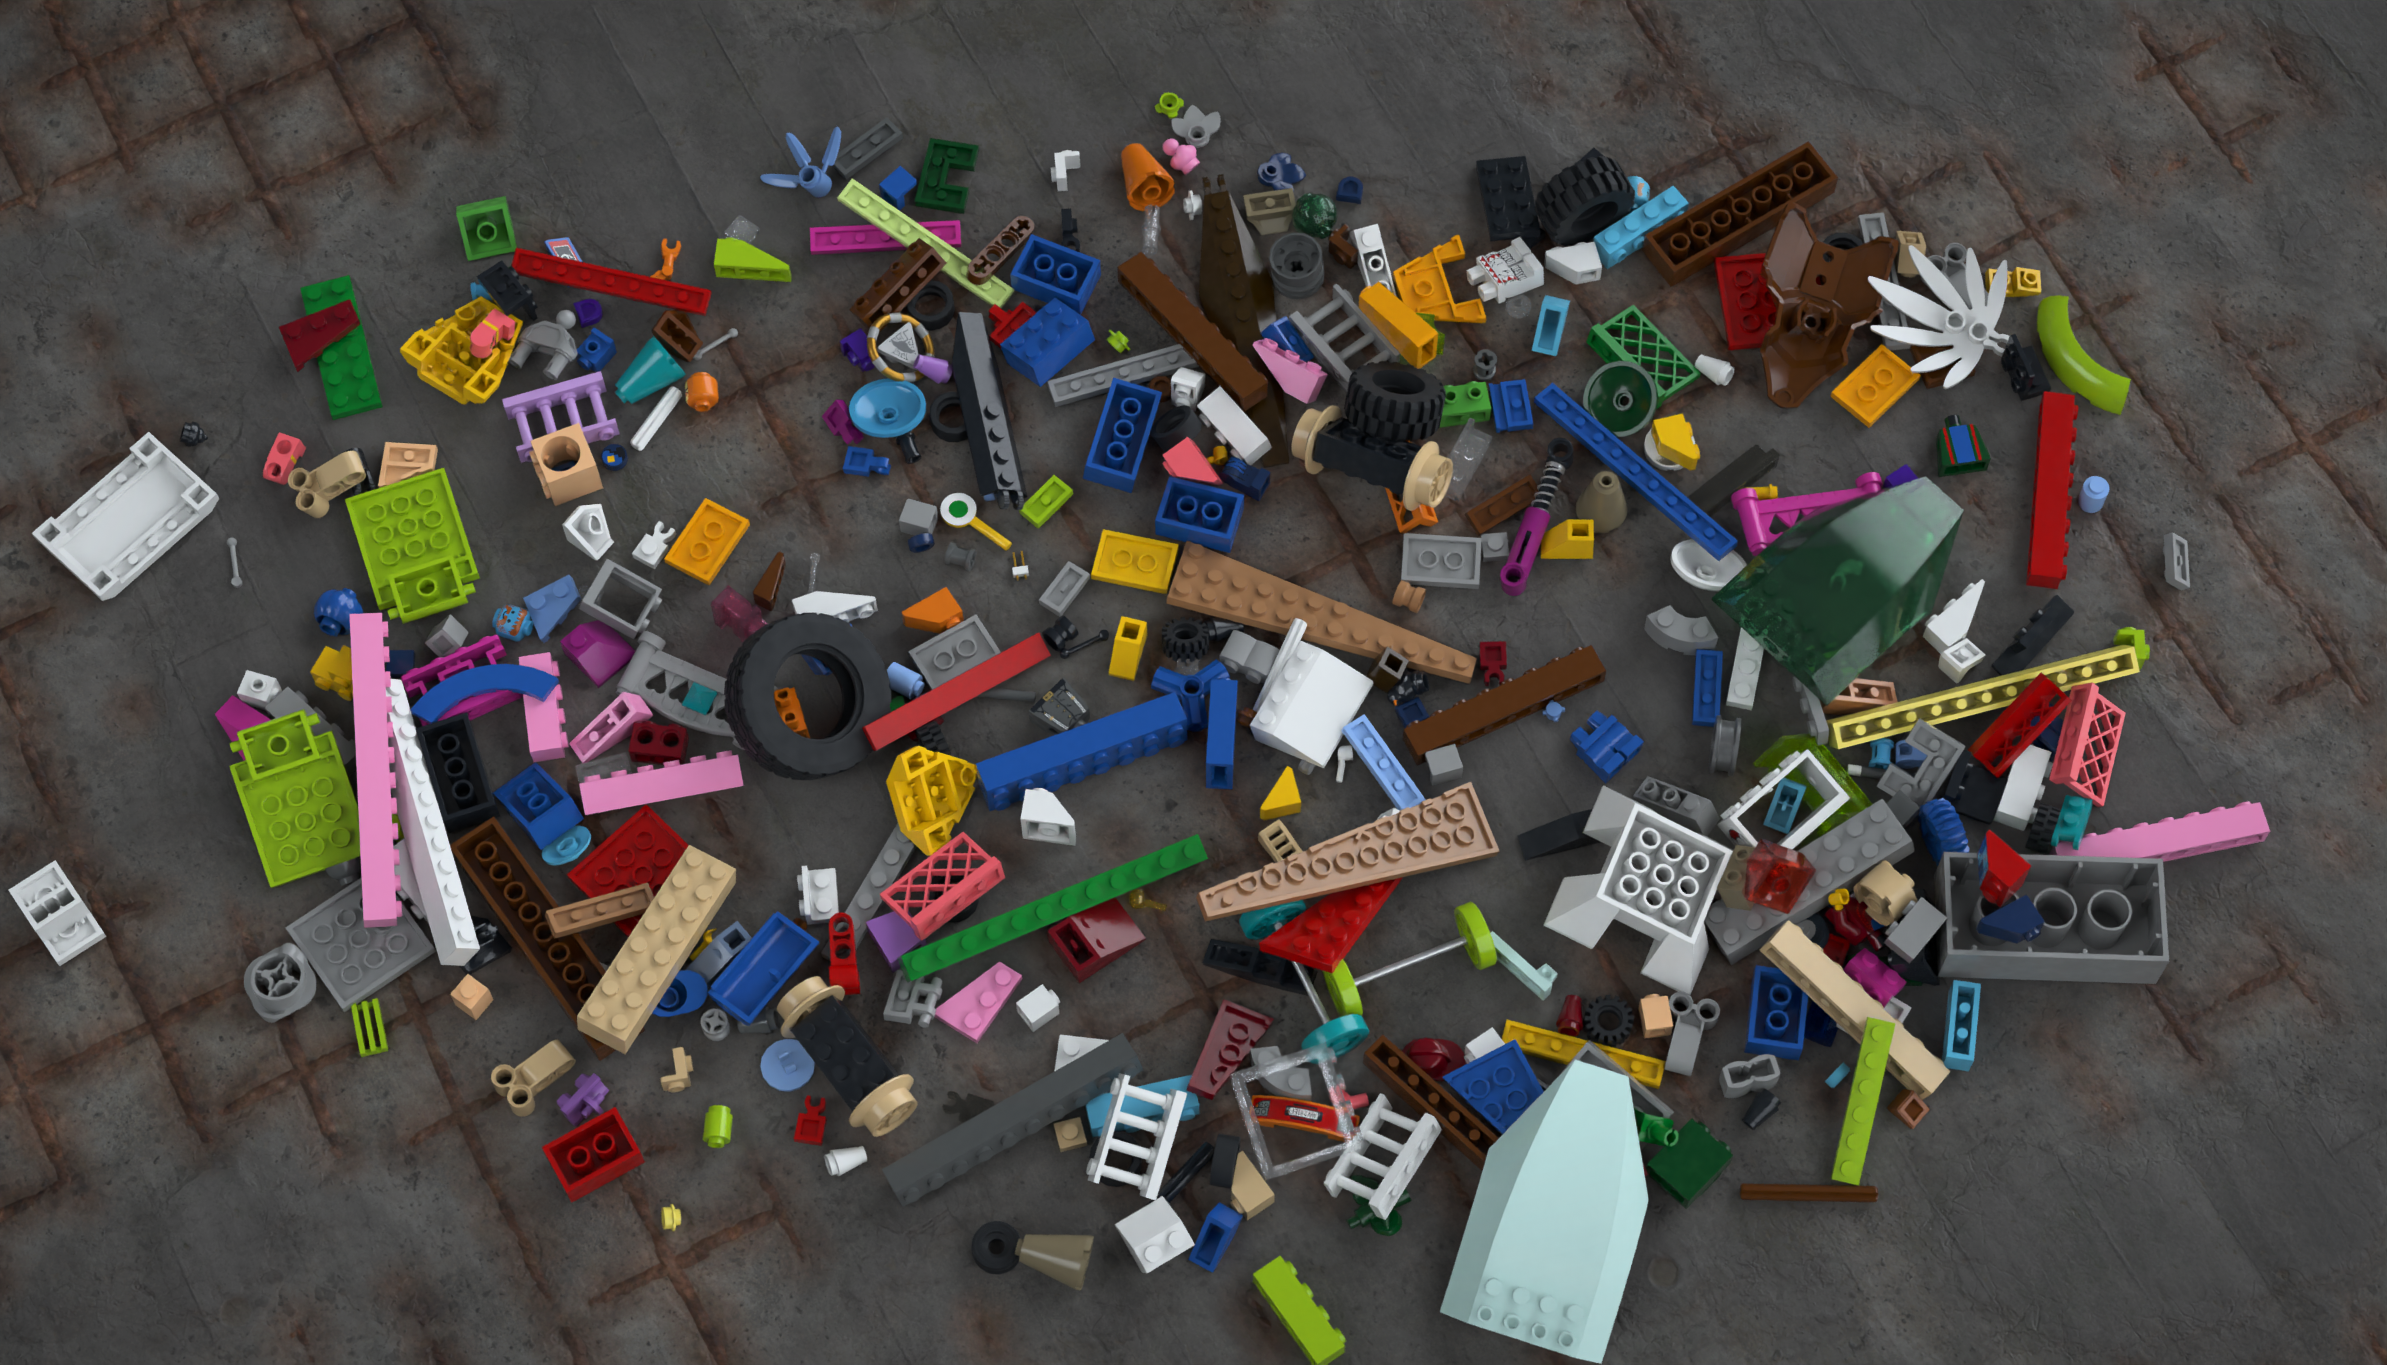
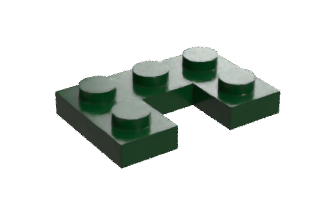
[915,138,979,214]

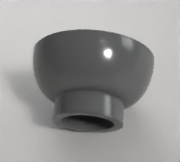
[325,856,361,886]

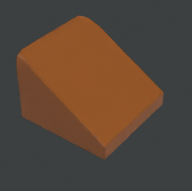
[1887,1089,1930,1129]

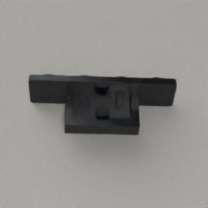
[1992,595,2074,676]

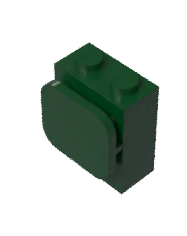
[1646,1118,1733,1209]

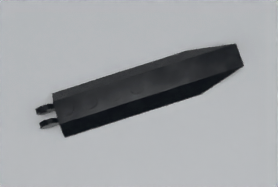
[951,312,1027,510]

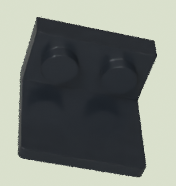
[477,260,538,321]
[2001,334,2051,401]
[1943,750,2008,825]

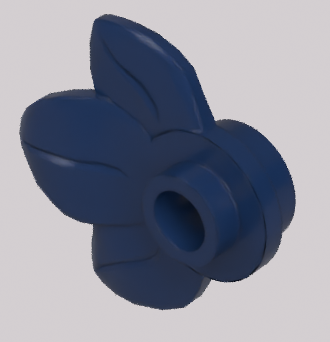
[1257,153,1306,193]

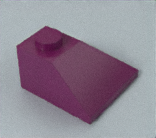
[560,620,636,688]

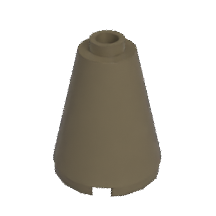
[1576,471,1627,534]
[1015,1234,1094,1291]

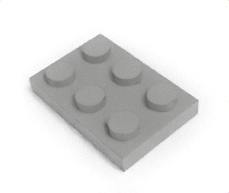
[1401,533,1482,589]
[908,615,1000,690]

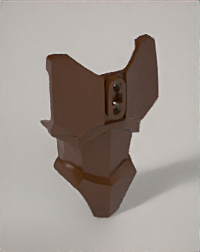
[1760,202,1899,408]

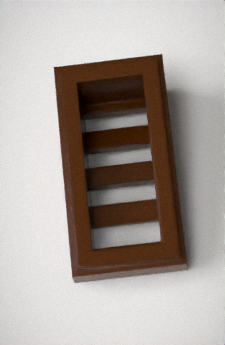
[753,551,786,611]

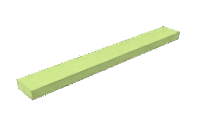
[837,179,1014,309]

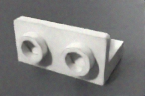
[797,865,839,925]

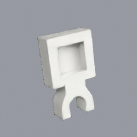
[632,521,676,570]

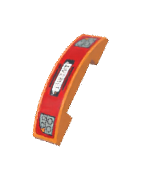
[1247,1095,1360,1143]

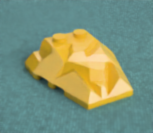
[400,296,523,404]

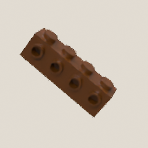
[849,238,947,333]

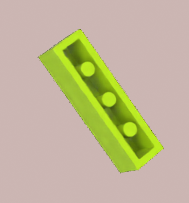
[1253,1256,1346,1365]

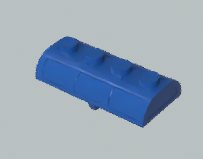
[708,911,819,1026]

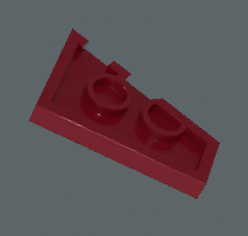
[279,299,360,372]

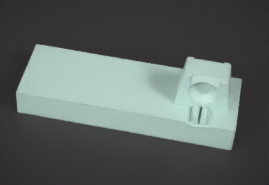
[1490,931,1558,1001]

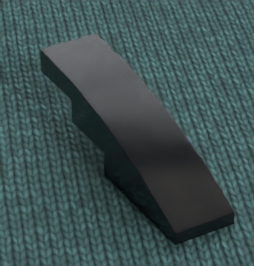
[1202,939,1318,996]

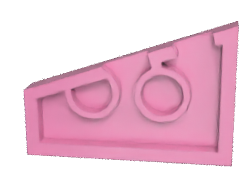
[934,962,1022,1043]

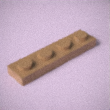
[545,883,654,939]

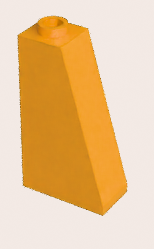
[1358,282,1438,369]

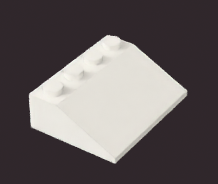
[1250,641,1374,768]

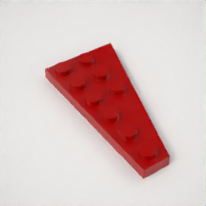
[1259,877,1403,974]

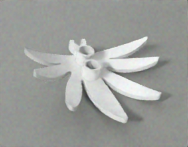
[1868,245,2009,389]

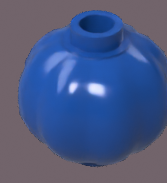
[314,588,363,636]

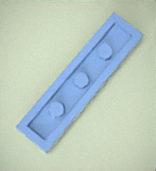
[1341,714,1426,810]

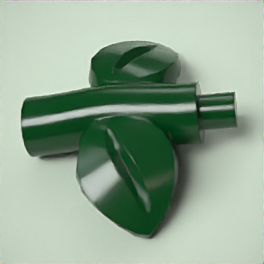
[1346,1175,1411,1236]

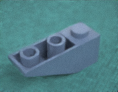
[686,921,752,990]

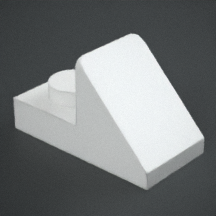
[1938,638,1986,683]

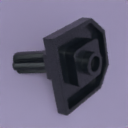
[459,915,512,975]

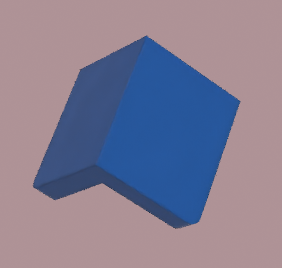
[879,166,917,211]

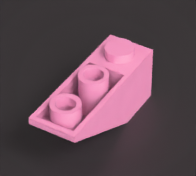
[1253,338,1328,404]

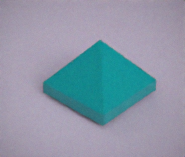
[682,682,718,716]

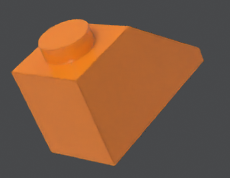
[902,587,964,634]

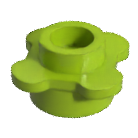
[1155,93,1184,119]
[1106,330,1131,354]

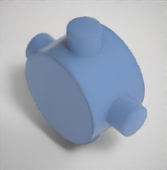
[1542,700,1565,722]

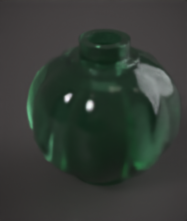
[1292,193,1338,239]

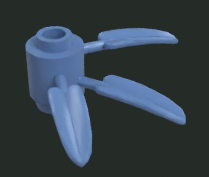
[760,127,841,198]

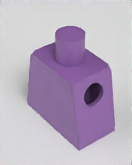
[866,908,926,973]

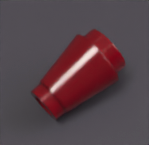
[1556,995,1583,1037]

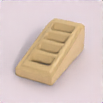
[1258,819,1303,863]

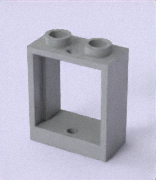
[579,559,663,639]

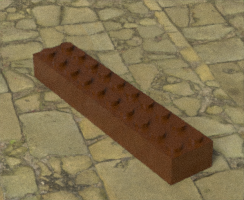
[450,817,645,1061]

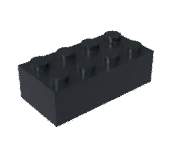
[416,712,500,833]

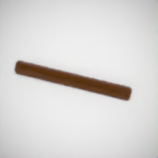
[1740,1183,1878,1202]

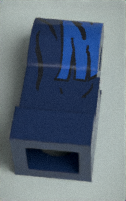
[1219,457,1270,501]

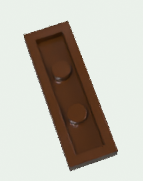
[1464,475,1538,536]

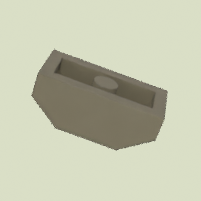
[1243,188,1297,236]

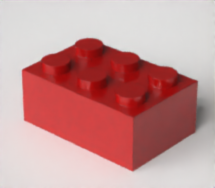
[542,1107,645,1203]

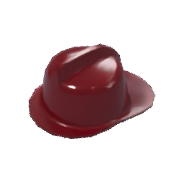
[1402,1037,1466,1081]

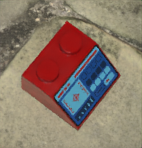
[1977,830,2031,907]

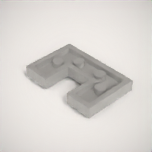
[1876,718,1965,810]

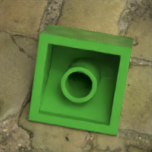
[456,196,517,261]

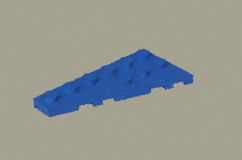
[1442,1039,1544,1135]

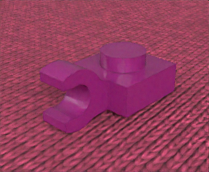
[822,400,864,444]

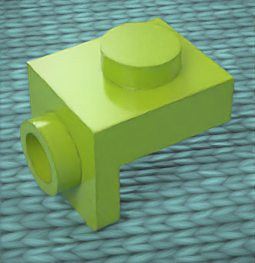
[2113,627,2150,669]

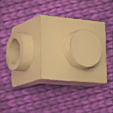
[660,1047,694,1093]

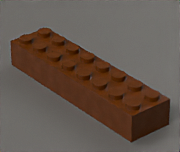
[1642,141,1838,287]

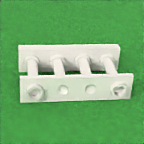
[1086,1073,1187,1200]
[1324,1093,1442,1220]

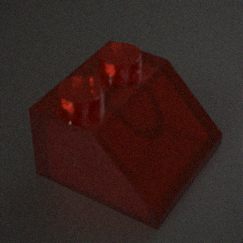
[1744,839,1816,914]

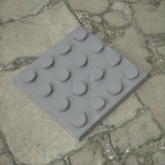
[285,877,436,1013]

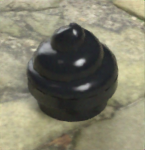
[180,421,208,447]

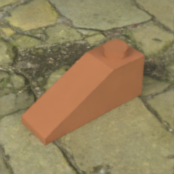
[1815,675,1898,715]

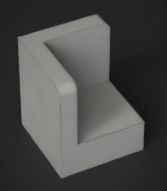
[899,499,938,536]
[425,614,468,658]
[1425,744,1463,786]

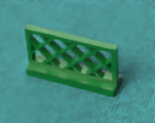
[1586,305,1701,409]

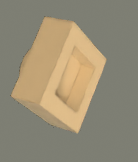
[1053,1117,1087,1152]

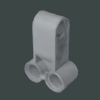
[1920,243,1988,310]
[1664,992,1720,1077]

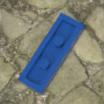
[1692,649,1723,727]

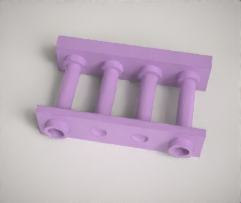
[502,371,620,463]

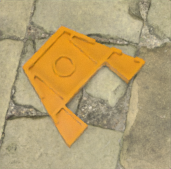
[1393,235,1486,323]

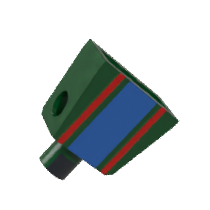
[1936,415,1991,477]

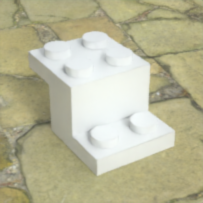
[9,860,106,966]

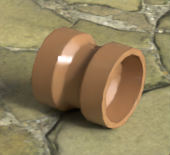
[1392,580,1426,613]

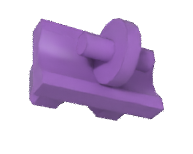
[557,1073,609,1127]

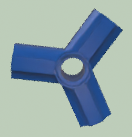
[1151,659,1230,732]

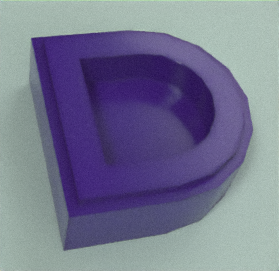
[574,299,603,328]

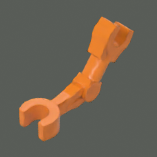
[650,239,681,280]

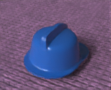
[652,970,707,1017]

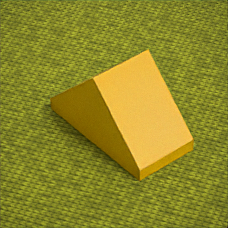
[1260,766,1301,821]

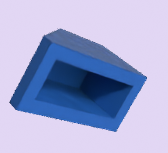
[1188,1202,1243,1273]

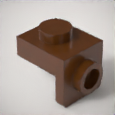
[1328,224,1358,269]

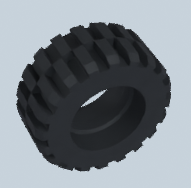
[1535,156,1635,246]
[1344,361,1446,442]

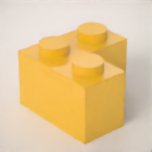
[310,645,353,701]

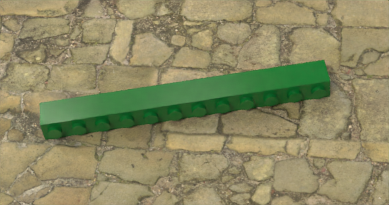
[897,834,1208,983]

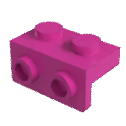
[1844,948,1907,1008]

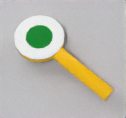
[940,493,1012,551]

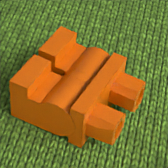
[774,687,810,739]

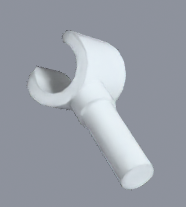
[1336,745,1353,783]

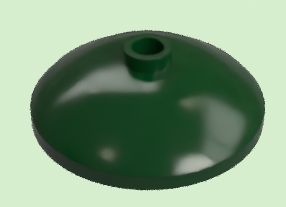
[1583,361,1658,438]

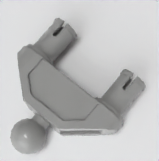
[508,310,578,380]

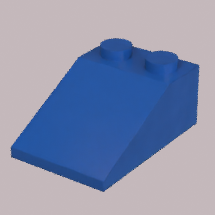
[493,762,584,850]

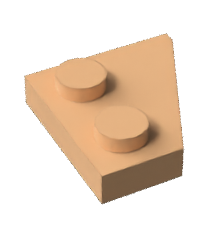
[378,442,438,488]

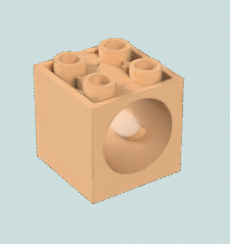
[529,423,603,506]

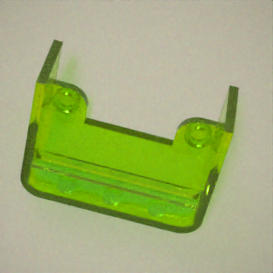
[1753,734,1873,837]

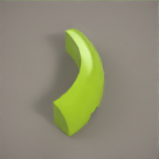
[2037,295,2131,415]

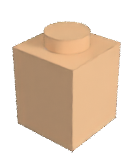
[450,974,494,1020]
[1638,994,1673,1039]

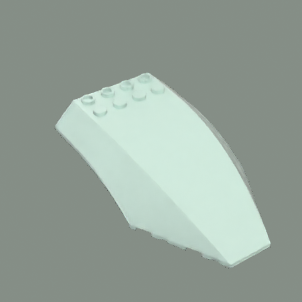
[1440,1060,1649,1364]

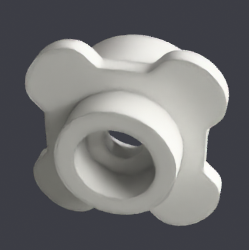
[1183,190,1202,220]

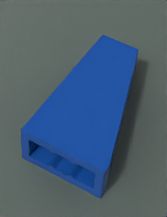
[1206,678,1238,789]

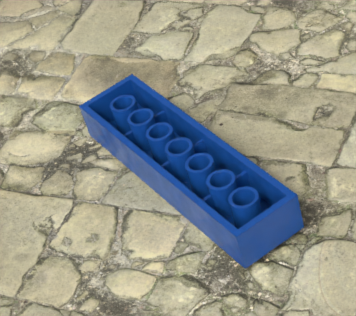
[976,692,1187,811]

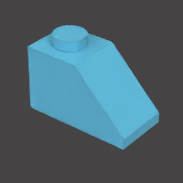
[1532,295,1570,356]

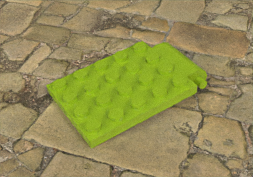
[345,468,480,624]
[229,709,361,888]

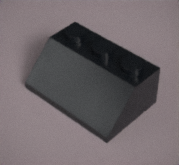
[1888,889,1940,986]

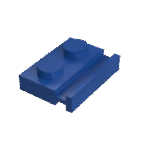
[1488,379,1533,433]

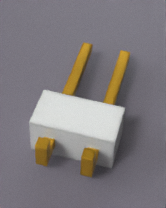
[1012,551,1029,581]

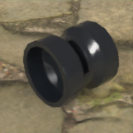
[1042,615,1079,652]

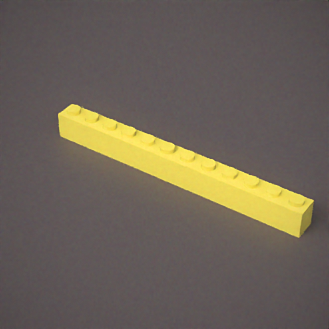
[1826,645,2140,749]

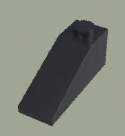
[1517,809,1601,861]

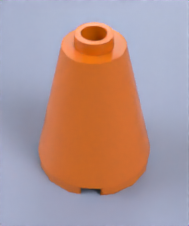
[1121,143,1175,211]

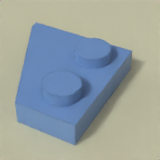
[523,575,581,643]

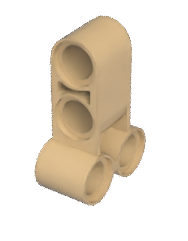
[288,451,366,518]
[491,1039,576,1117]

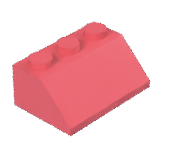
[1162,437,1224,486]

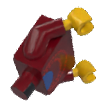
[1825,889,1887,952]

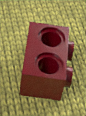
[628,721,689,765]

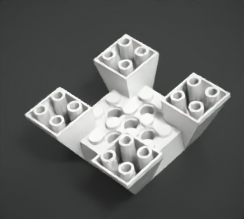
[1544,786,1734,995]

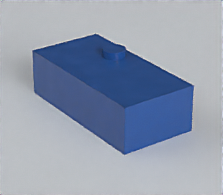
[1082,377,1162,493]

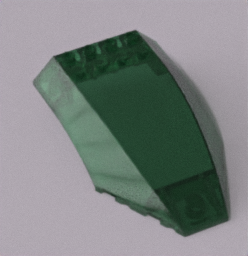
[1711,476,1964,706]

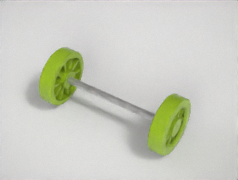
[1322,902,1497,1017]

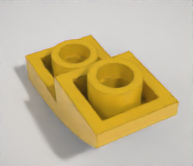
[1985,267,2041,297]

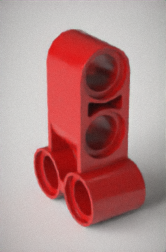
[829,912,860,995]

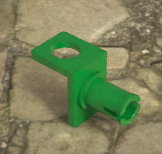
[1634,1108,1679,1146]

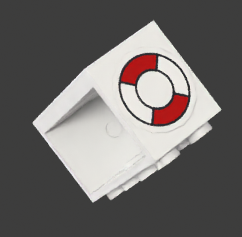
[1717,749,1850,868]

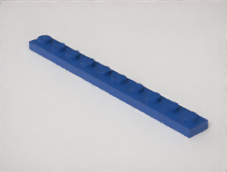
[1534,383,1738,561]

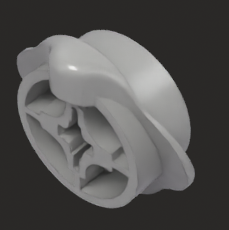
[244,943,317,1023]

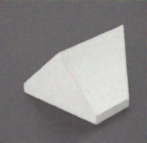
[562,504,614,561]

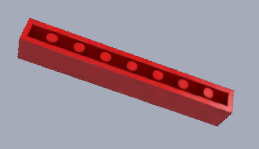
[2026,391,2078,589]

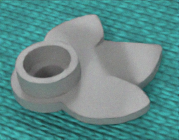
[1172,105,1221,148]

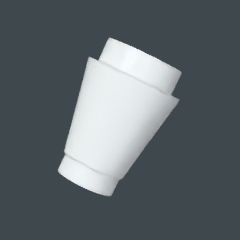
[1695,354,1734,386]
[824,1146,867,1176]

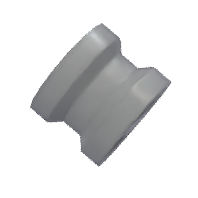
[701,1009,730,1041]

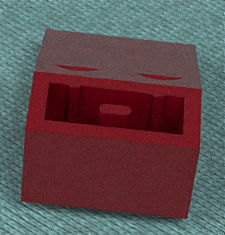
[1048,897,1146,983]

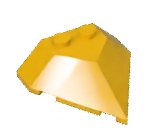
[886,746,977,856]

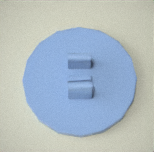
[760,1039,815,1092]

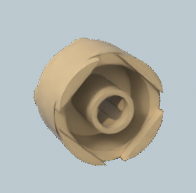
[1854,860,1918,926]

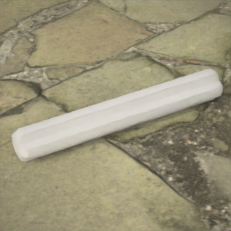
[1253,618,1307,712]

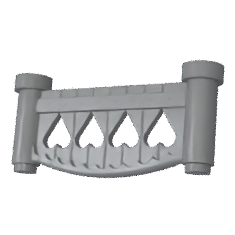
[616,631,779,750]

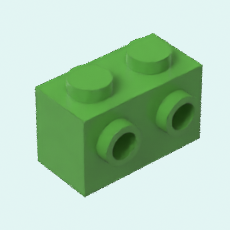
[1440,381,1491,428]

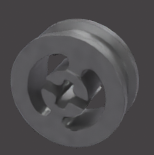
[1709,715,1741,776]

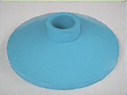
[542,826,591,865]

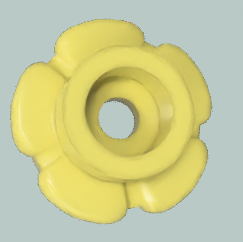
[661,1204,681,1231]

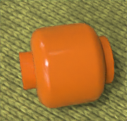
[685,372,719,412]

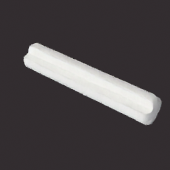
[630,386,682,451]

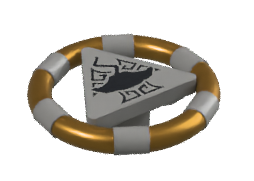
[867,313,935,383]

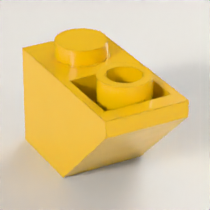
[1651,413,1700,471]
[1541,519,1594,559]
[1109,616,1147,681]

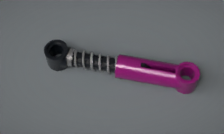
[1500,437,1574,596]

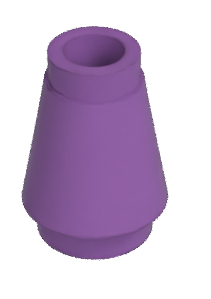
[913,354,953,384]

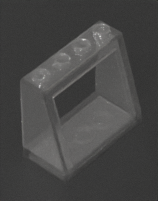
[1229,1042,1364,1182]

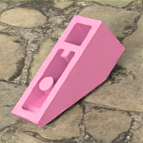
[569,692,653,764]

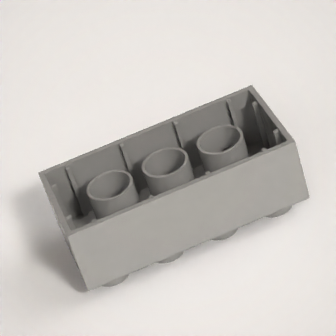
[1934,852,2169,984]

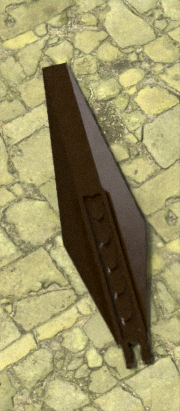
[1199,174,1289,468]

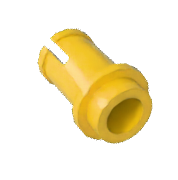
[1746,484,1778,501]

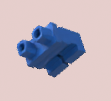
[1570,711,1644,784]

